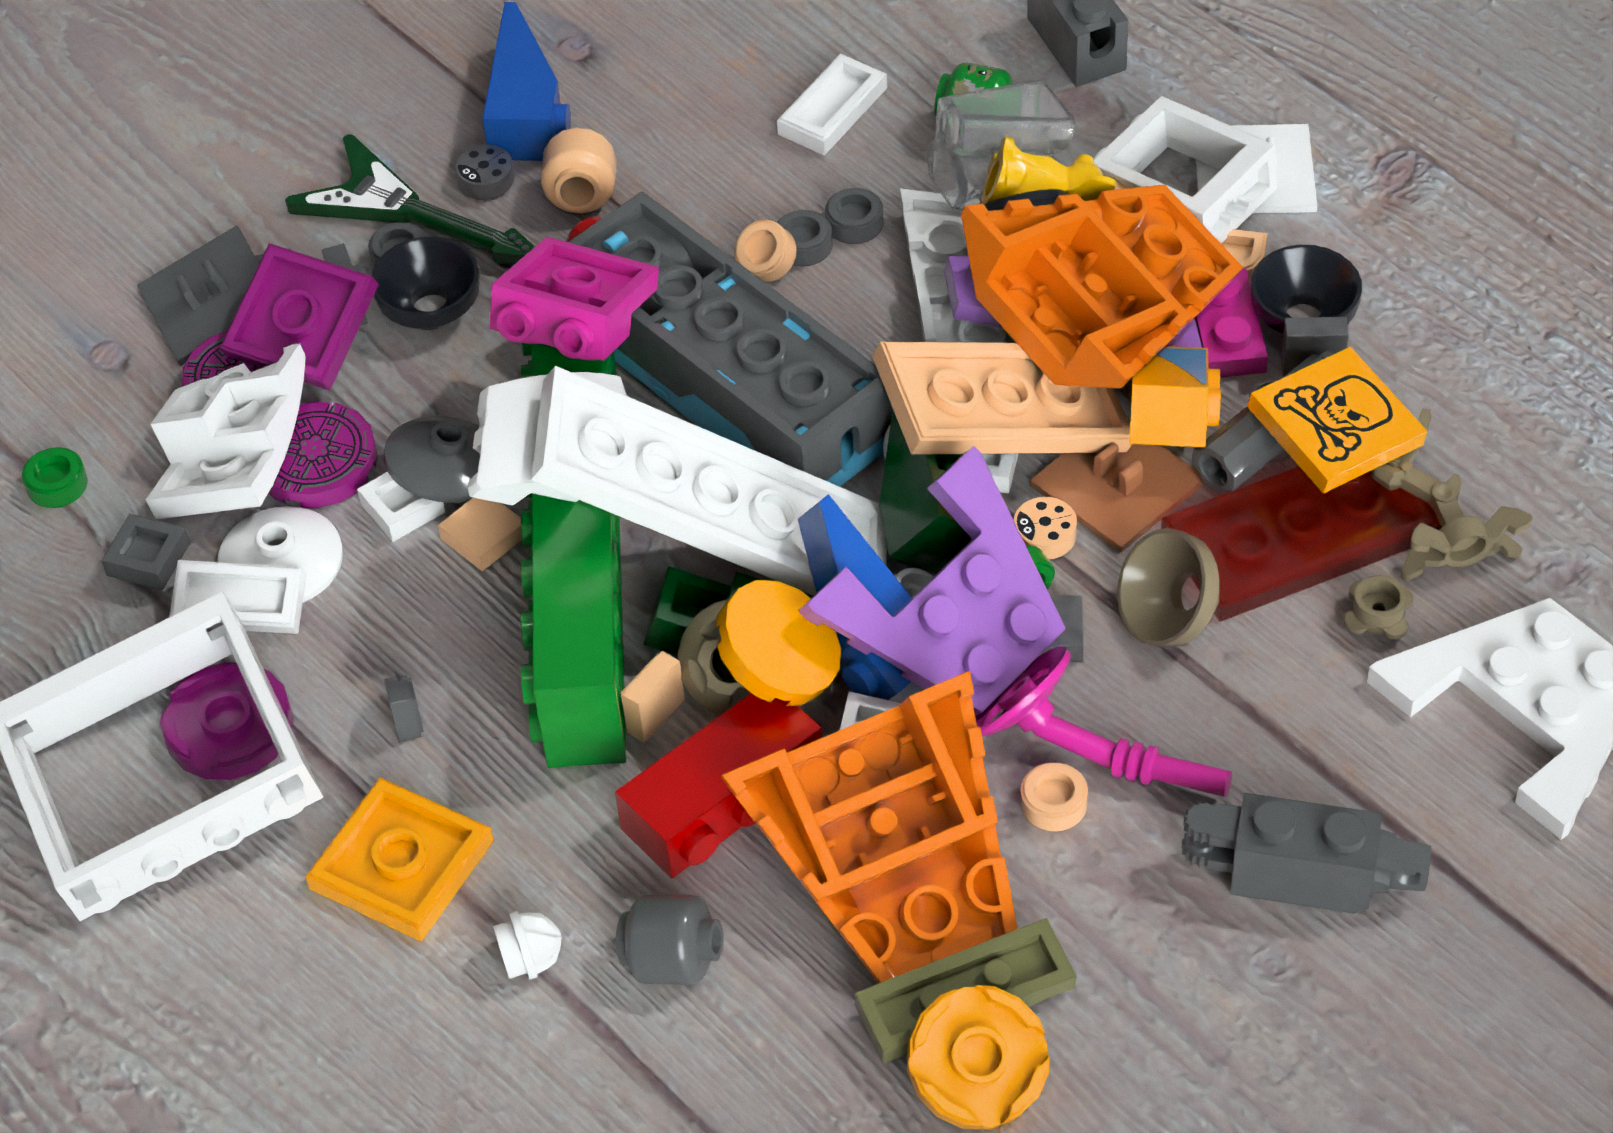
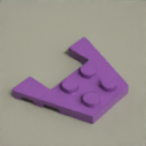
[798,446,1066,716]

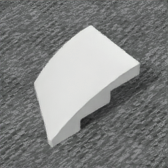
[146,343,306,520]
[468,372,626,505]

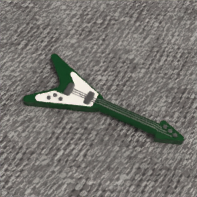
[285,134,535,264]

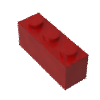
[615,693,822,879]

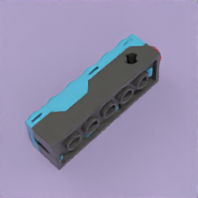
[566,191,893,487]

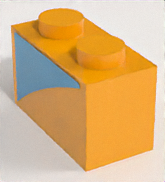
[1129,346,1221,447]

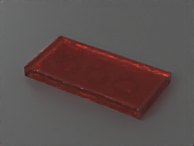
[1161,466,1442,622]

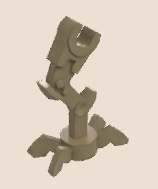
[1371,408,1533,581]

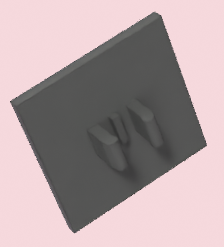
[137,225,259,366]

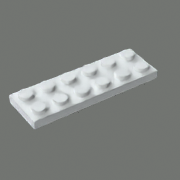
[531,366,887,596]

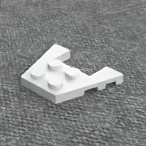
[1367,598,1613,840]

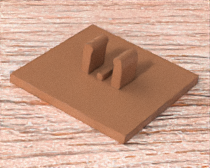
[1030,422,1204,553]

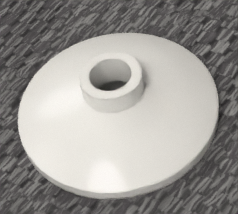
[217,506,343,603]

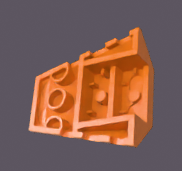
[961,184,1243,389]
[720,671,1018,983]

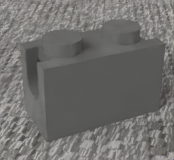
[1027,0,1128,87]

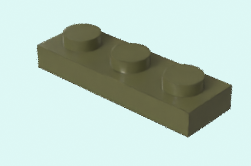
[855,918,1077,1064]

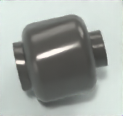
[616,894,724,985]

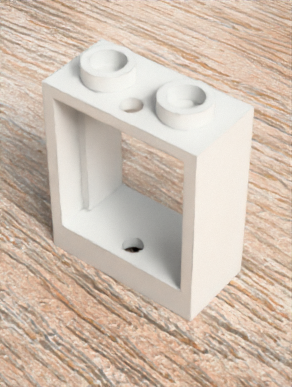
[1094,96,1278,243]

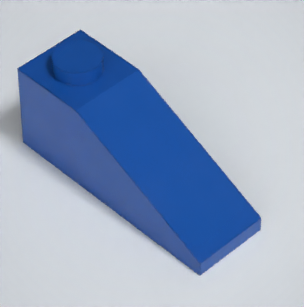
[482,2,571,161]
[798,494,912,700]

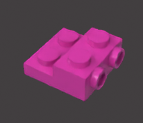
[489,237,659,361]

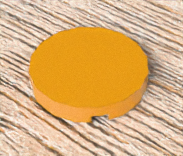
[715,580,841,706]
[907,985,1050,1130]

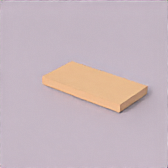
[872,342,1132,455]

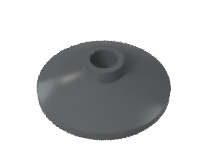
[384,416,480,503]

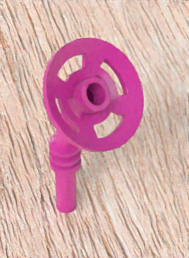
[975,646,1232,797]

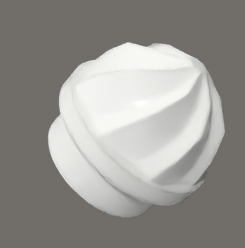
[493,911,562,980]

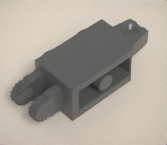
[1181,793,1431,914]

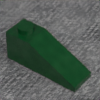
[879,410,971,574]

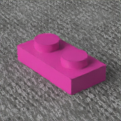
[1194,268,1268,378]

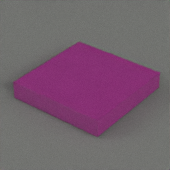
[219,243,379,391]

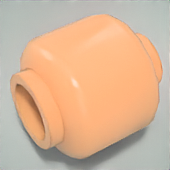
[541,127,617,214]

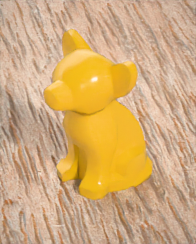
[982,136,1116,204]

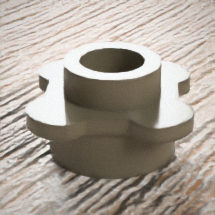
[1344,575,1413,640]

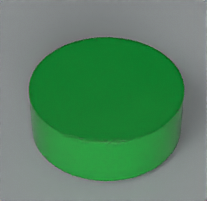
[22,447,88,508]

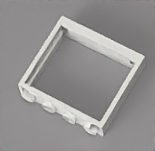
[0,591,323,921]

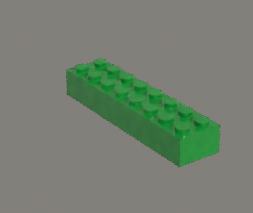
[521,343,626,768]

